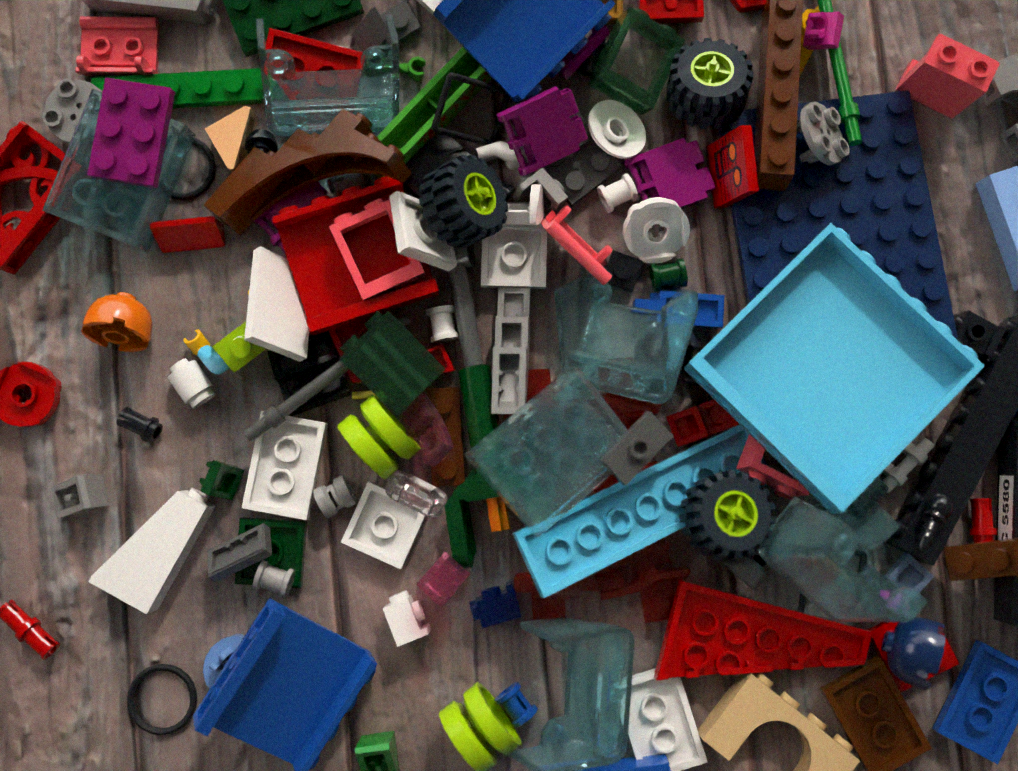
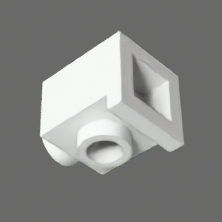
[383,590,431,647]

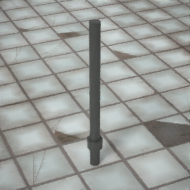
[243,313,411,442]

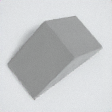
[51,474,109,519]

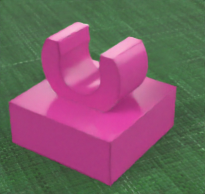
[803,11,844,50]

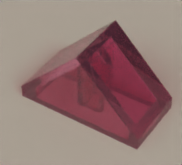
[416,552,470,608]

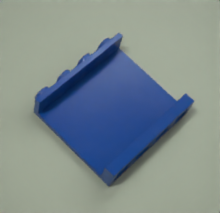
[433,0,615,104]
[193,598,377,771]

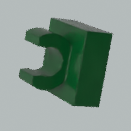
[199,460,245,500]

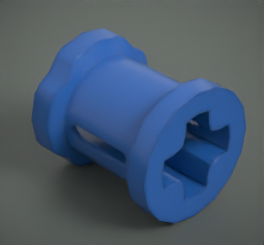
[494,682,538,728]

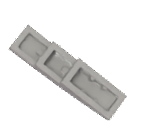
[491,287,532,415]

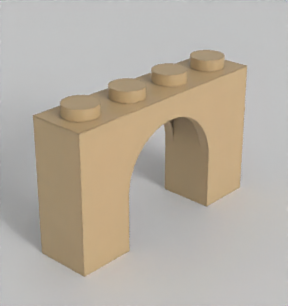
[697,673,860,771]

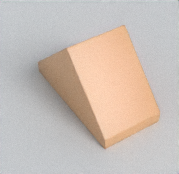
[205,106,259,172]

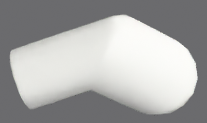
[476,141,523,170]

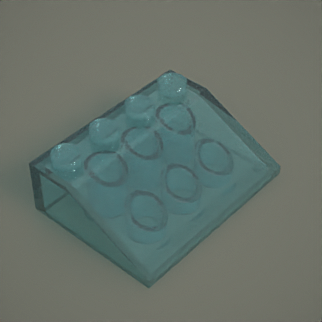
[42,89,196,253]
[464,367,627,538]

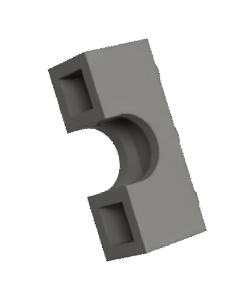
[982,53,1018,163]

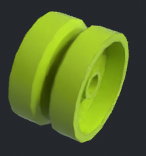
[337,394,421,480]
[439,682,522,771]

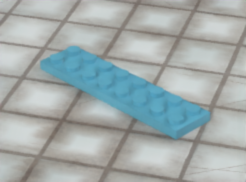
[512,424,767,598]

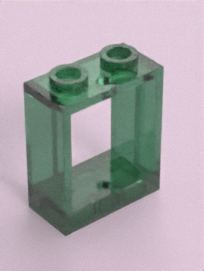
[587,7,685,115]

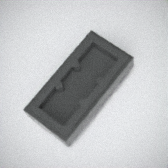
[599,411,673,485]
[207,523,272,582]

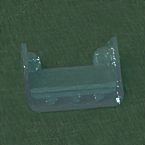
[554,275,698,404]

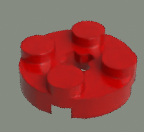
[0,361,62,427]

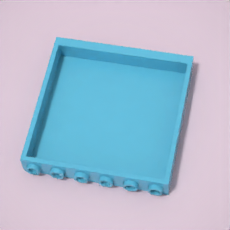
[684,223,985,514]

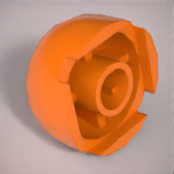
[82,292,153,352]

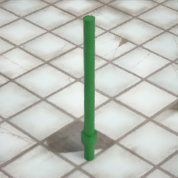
[817,0,862,146]

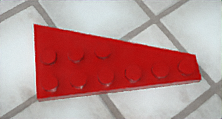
[654,579,873,681]

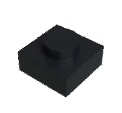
[606,250,643,293]

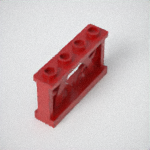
[0,121,92,275]

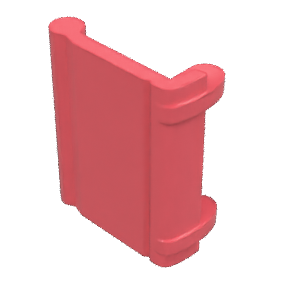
[75,16,160,76]
[541,205,613,285]

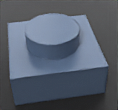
[883,553,934,601]

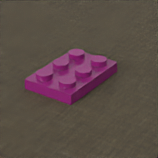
[87,77,175,189]

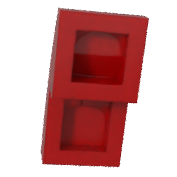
[666,399,739,447]

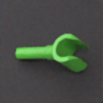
[381,56,426,81]

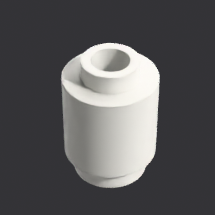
[167,358,215,409]

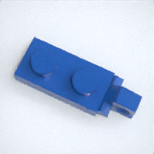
[632,290,725,329]

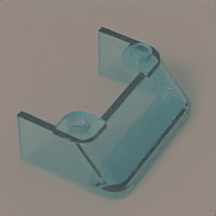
[256,15,399,136]
[512,618,635,771]

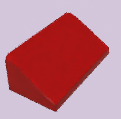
[150,216,226,253]

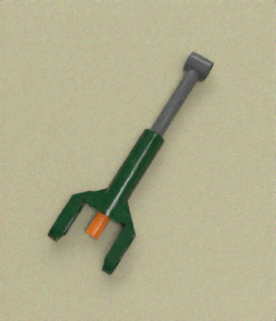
[439,244,551,569]

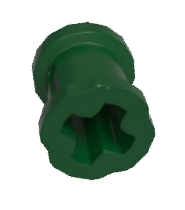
[649,258,688,292]

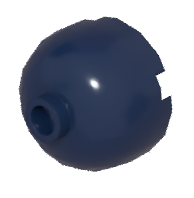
[882,617,946,690]

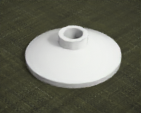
[588,100,646,159]

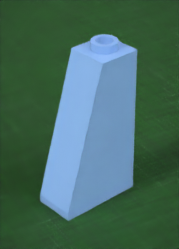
[975,166,1018,291]

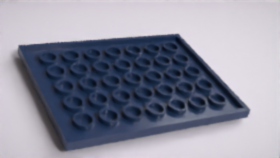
[718,90,958,339]

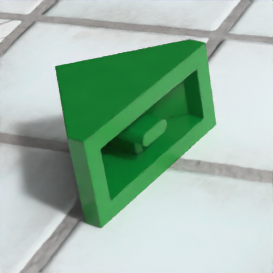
[355,731,400,771]

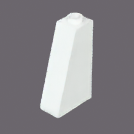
[88,488,216,614]

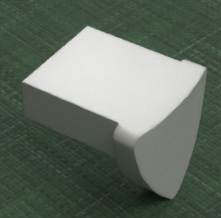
[504,184,545,225]

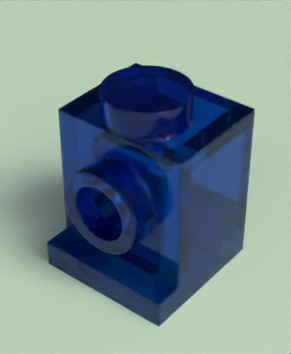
[469,581,521,628]

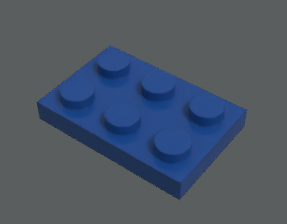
[932,640,1018,764]

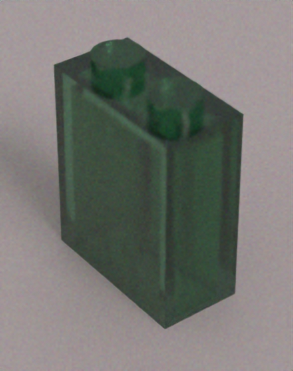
[339,310,445,417]

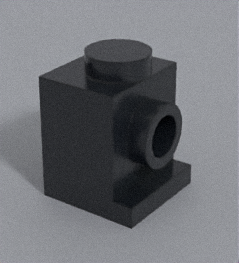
[953,310,1007,360]

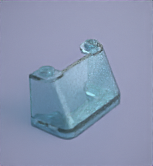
[759,497,928,623]

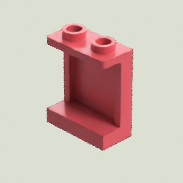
[895,34,999,119]

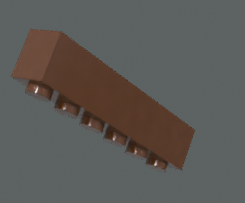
[754,0,803,191]

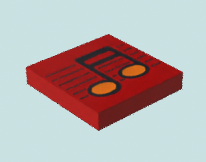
[707,125,759,209]

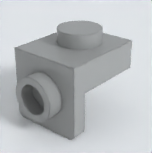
[513,168,568,213]

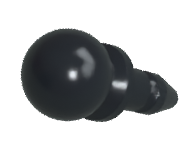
[918,493,953,551]

